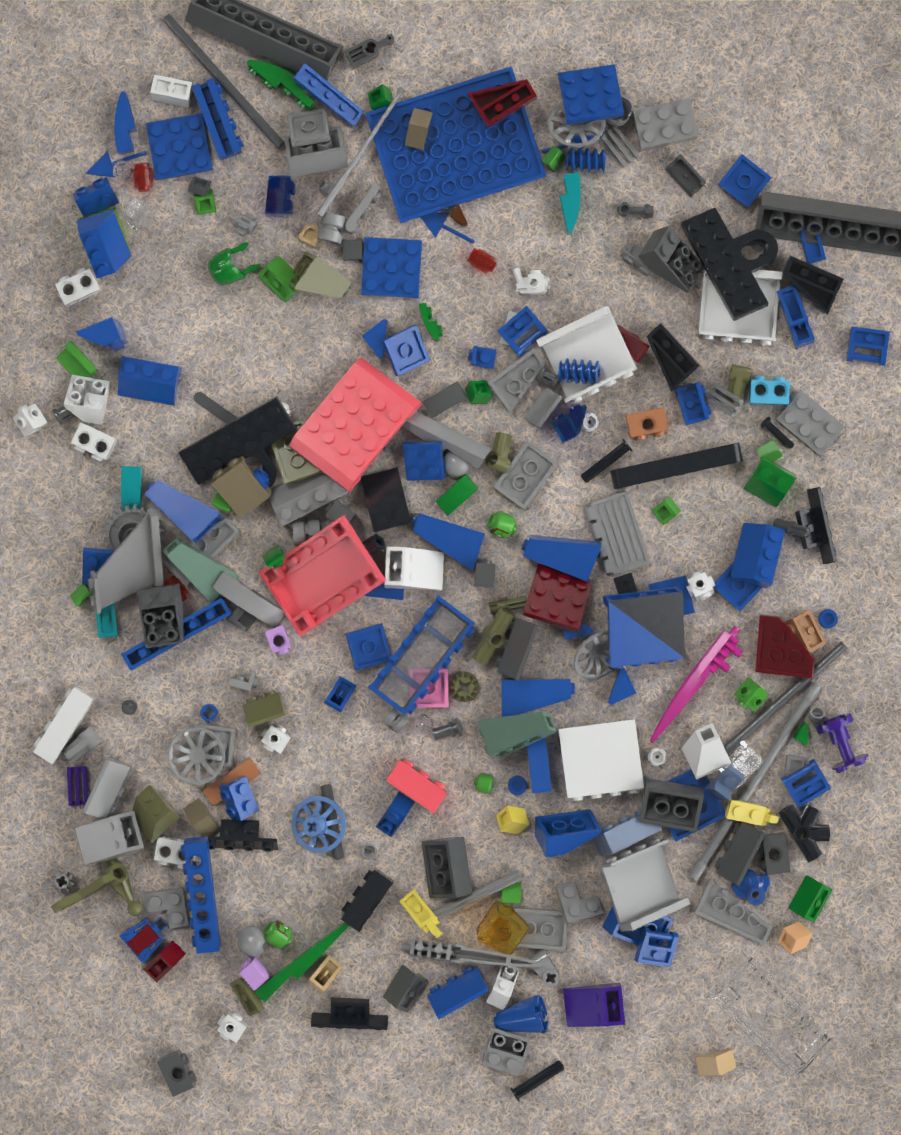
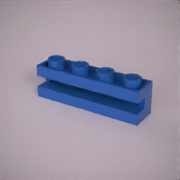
[192,78,244,161]

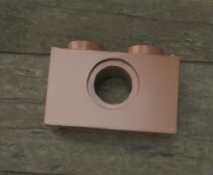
[625,407,669,441]

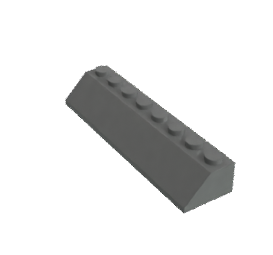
[185,0,343,81]
[755,191,901,257]

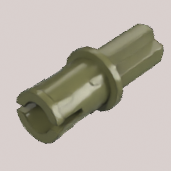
[489,596,527,615]

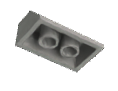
[284,126,348,178]
[82,756,133,819]

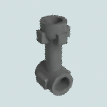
[617,202,654,219]

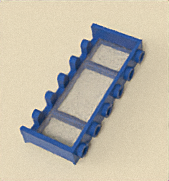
[368,595,475,716]

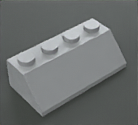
[269,472,352,527]

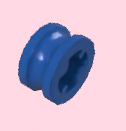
[200,704,218,722]

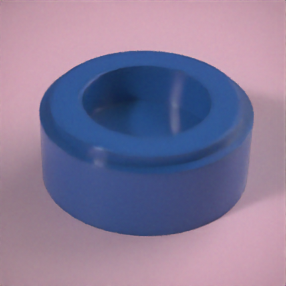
[818,609,838,628]
[508,776,527,795]

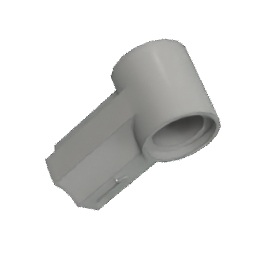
[62,726,102,763]

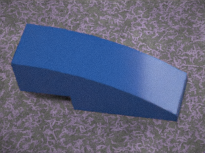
[114,91,137,155]
[777,285,815,349]

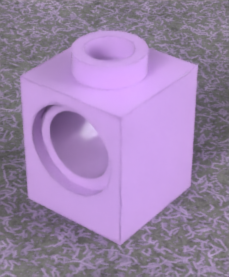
[265,625,292,655]

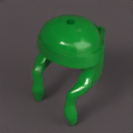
[208,242,260,285]

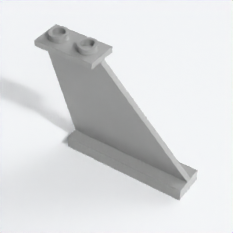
[88,508,164,614]

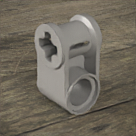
[529,949,560,987]

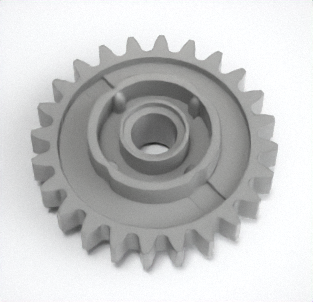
[103,504,165,550]

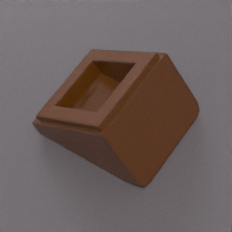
[450,204,468,228]

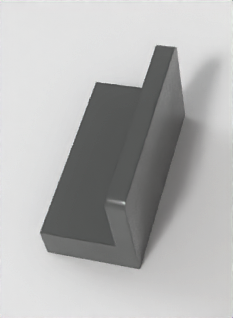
[383,965,428,1013]

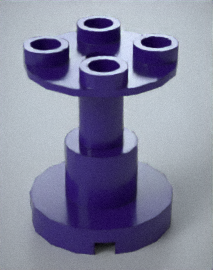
[815,713,868,773]

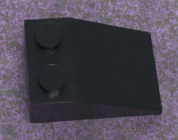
[361,467,412,532]

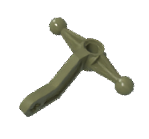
[51,858,142,916]

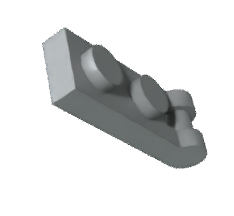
[345,184,381,234]

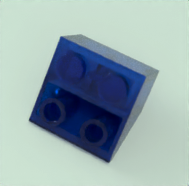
[265,175,296,219]
[550,403,587,445]

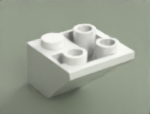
[64,375,110,425]
[681,723,732,780]

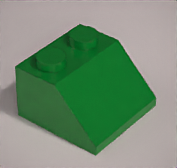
[743,455,796,507]

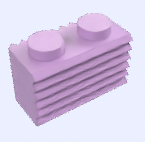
[240,957,271,990]

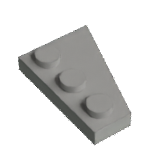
[488,349,545,413]

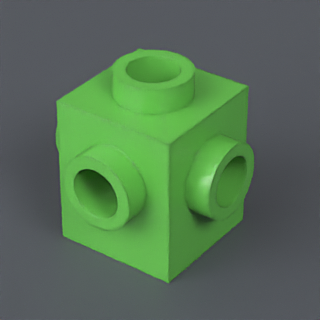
[734,677,769,712]

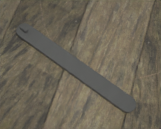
[194,392,275,455]

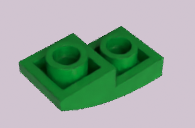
[419,303,443,342]
[435,474,478,515]
[262,545,286,569]

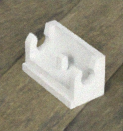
[150,75,192,108]

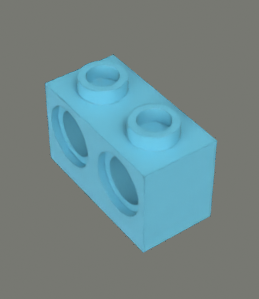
[748,376,790,405]

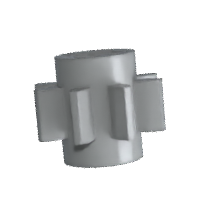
[233,212,257,236]
[51,869,75,893]

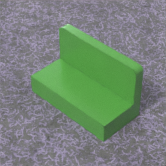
[258,256,297,303]
[56,341,98,378]

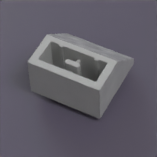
[482,1027,530,1076]

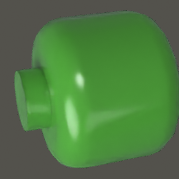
[474,773,494,794]

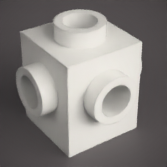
[13,404,48,437]
[686,572,715,601]
[261,723,292,754]
[217,1012,248,1043]

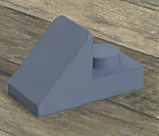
[705,764,745,800]

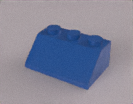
[76,210,131,278]
[76,317,128,352]
[118,356,181,406]
[730,523,785,588]
[427,965,489,1020]

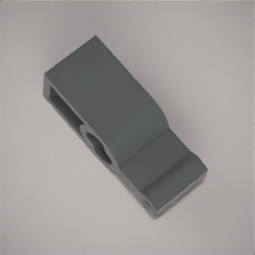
[345,34,395,70]

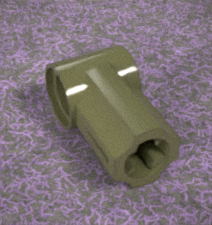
[726,364,751,404]
[485,432,512,474]

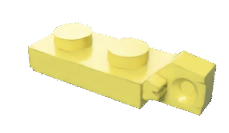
[724,799,779,826]
[399,889,442,938]

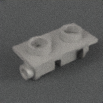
[620,243,654,277]

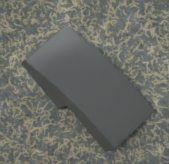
[422,381,467,418]

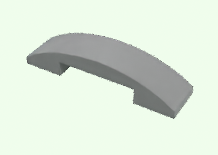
[212,571,285,627]

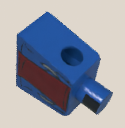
[120,917,168,963]

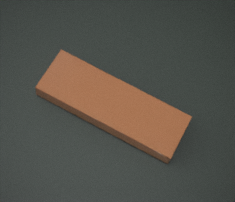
[203,758,261,806]

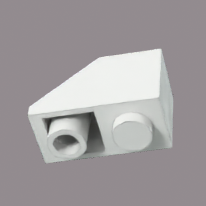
[486,966,520,1010]

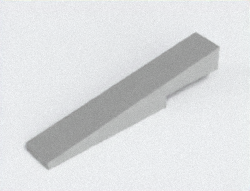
[402,411,491,469]

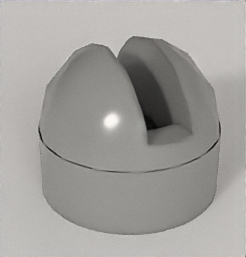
[809,707,825,724]
[361,844,377,860]

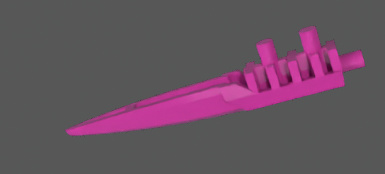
[650,626,743,744]

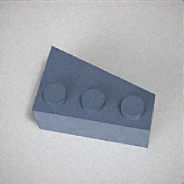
[593,809,662,855]

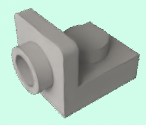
[228,671,259,691]

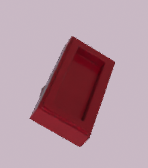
[617,325,650,363]

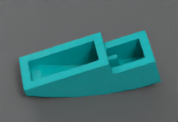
[560,172,581,235]
[121,466,143,510]

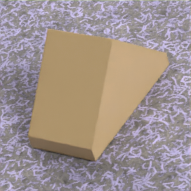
[308,955,343,993]
[695,1049,736,1076]

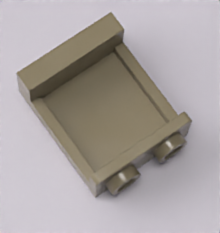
[211,456,271,518]

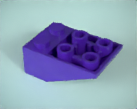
[563,983,625,1027]

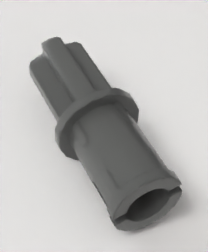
[773,518,811,538]
[121,700,137,715]

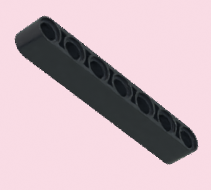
[610,443,743,489]

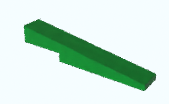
[254,922,349,1002]

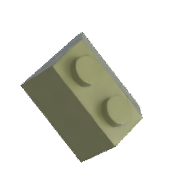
[243,690,288,728]
[132,785,180,843]

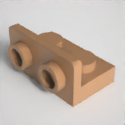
[784,609,827,653]

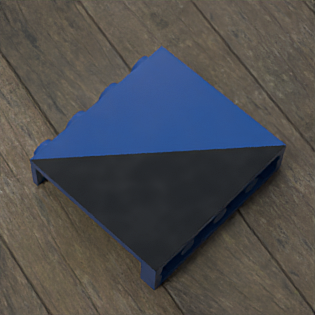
[603,587,685,669]

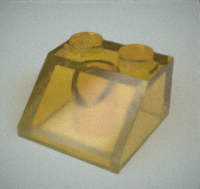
[476,900,530,955]

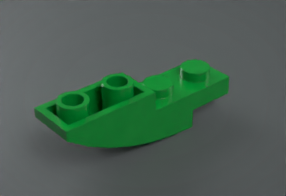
[246,60,315,110]

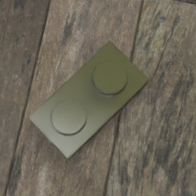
[230,977,265,1017]

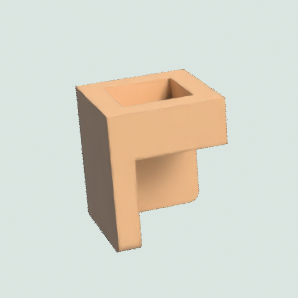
[778,922,812,954]

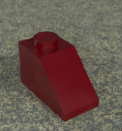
[143,940,186,982]

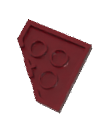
[755,614,815,679]

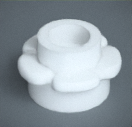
[580,413,599,432]
[648,747,666,766]

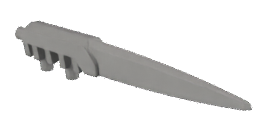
[401,940,544,967]

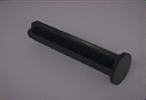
[581,439,633,483]
[510,1060,564,1102]

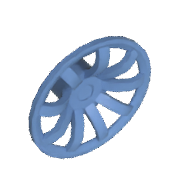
[292,796,346,853]

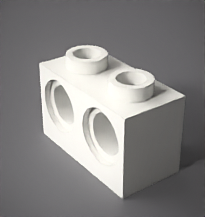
[55,267,102,307]
[71,422,117,462]
[154,836,195,869]

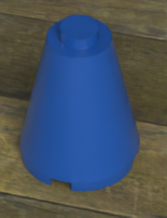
[494,995,549,1033]

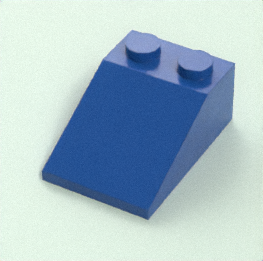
[535,809,602,857]
[602,906,674,946]

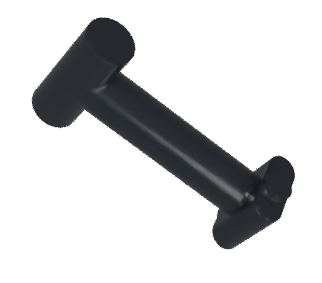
[760,417,794,450]

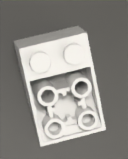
[385,546,444,591]

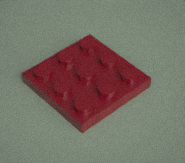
[523,563,593,633]

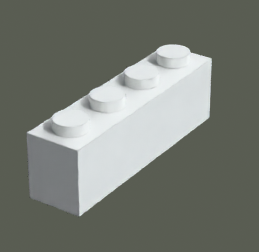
[33,686,96,764]

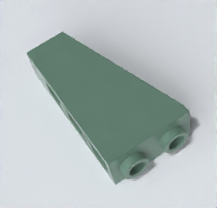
[163,538,240,603]
[478,711,557,759]

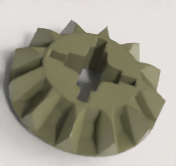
[449,671,479,702]

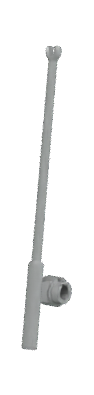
[316,87,406,217]

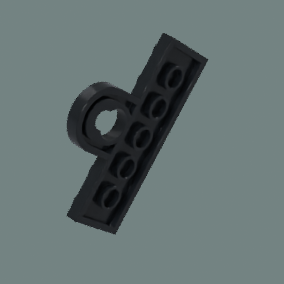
[681,207,778,321]
[178,396,297,488]

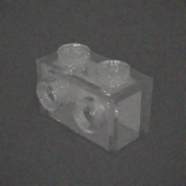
[719,741,764,788]

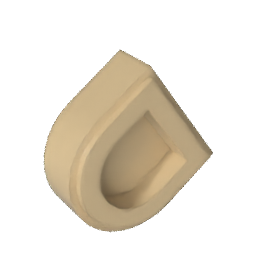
[297,225,319,248]

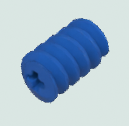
[566,147,606,174]
[558,358,600,385]

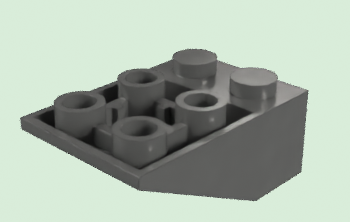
[638,225,704,293]
[136,584,184,648]

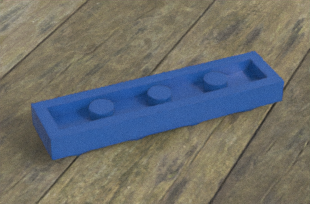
[292,63,364,128]

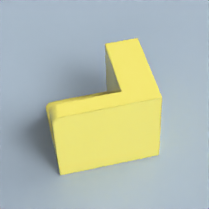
[496,805,530,834]

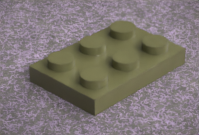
[271,419,322,485]

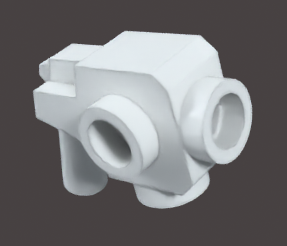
[512,268,550,295]

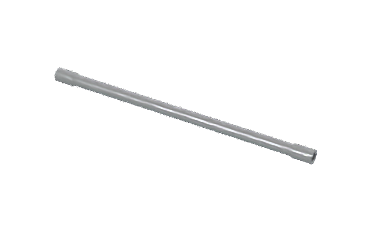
[689,682,822,881]

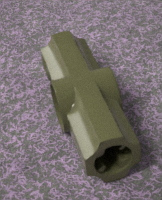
[472,608,515,665]

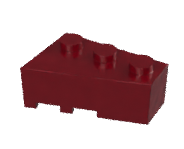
[467,79,537,129]

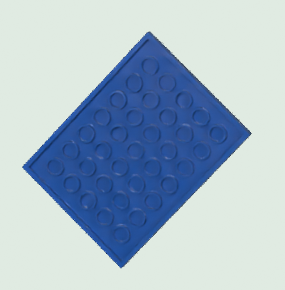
[365,66,547,224]

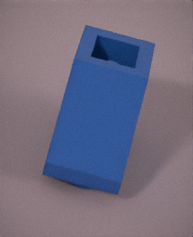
[376,792,415,837]

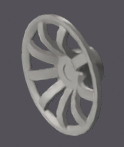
[548,102,606,148]
[574,630,614,679]
[168,727,225,785]

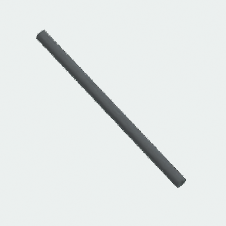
[163,14,285,149]
[724,641,848,755]

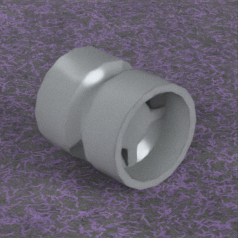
[317,212,347,245]
[293,520,321,546]

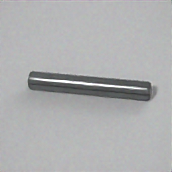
[320,784,344,860]

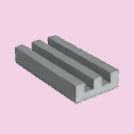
[601,126,639,168]
[705,383,744,418]

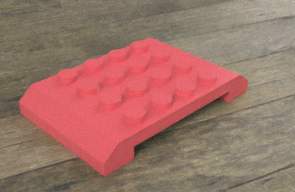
[289,357,422,493]
[258,515,386,636]

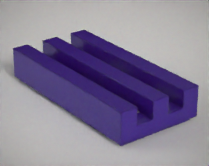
[67,766,88,806]

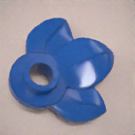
[732,868,770,905]

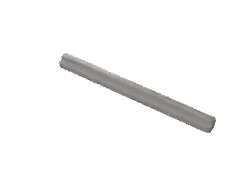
[432,870,523,920]

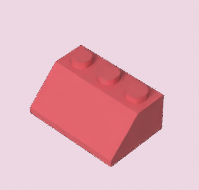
[386,759,447,814]

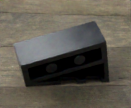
[782,255,844,314]
[646,323,700,392]
[341,868,394,933]

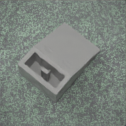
[74,811,144,866]

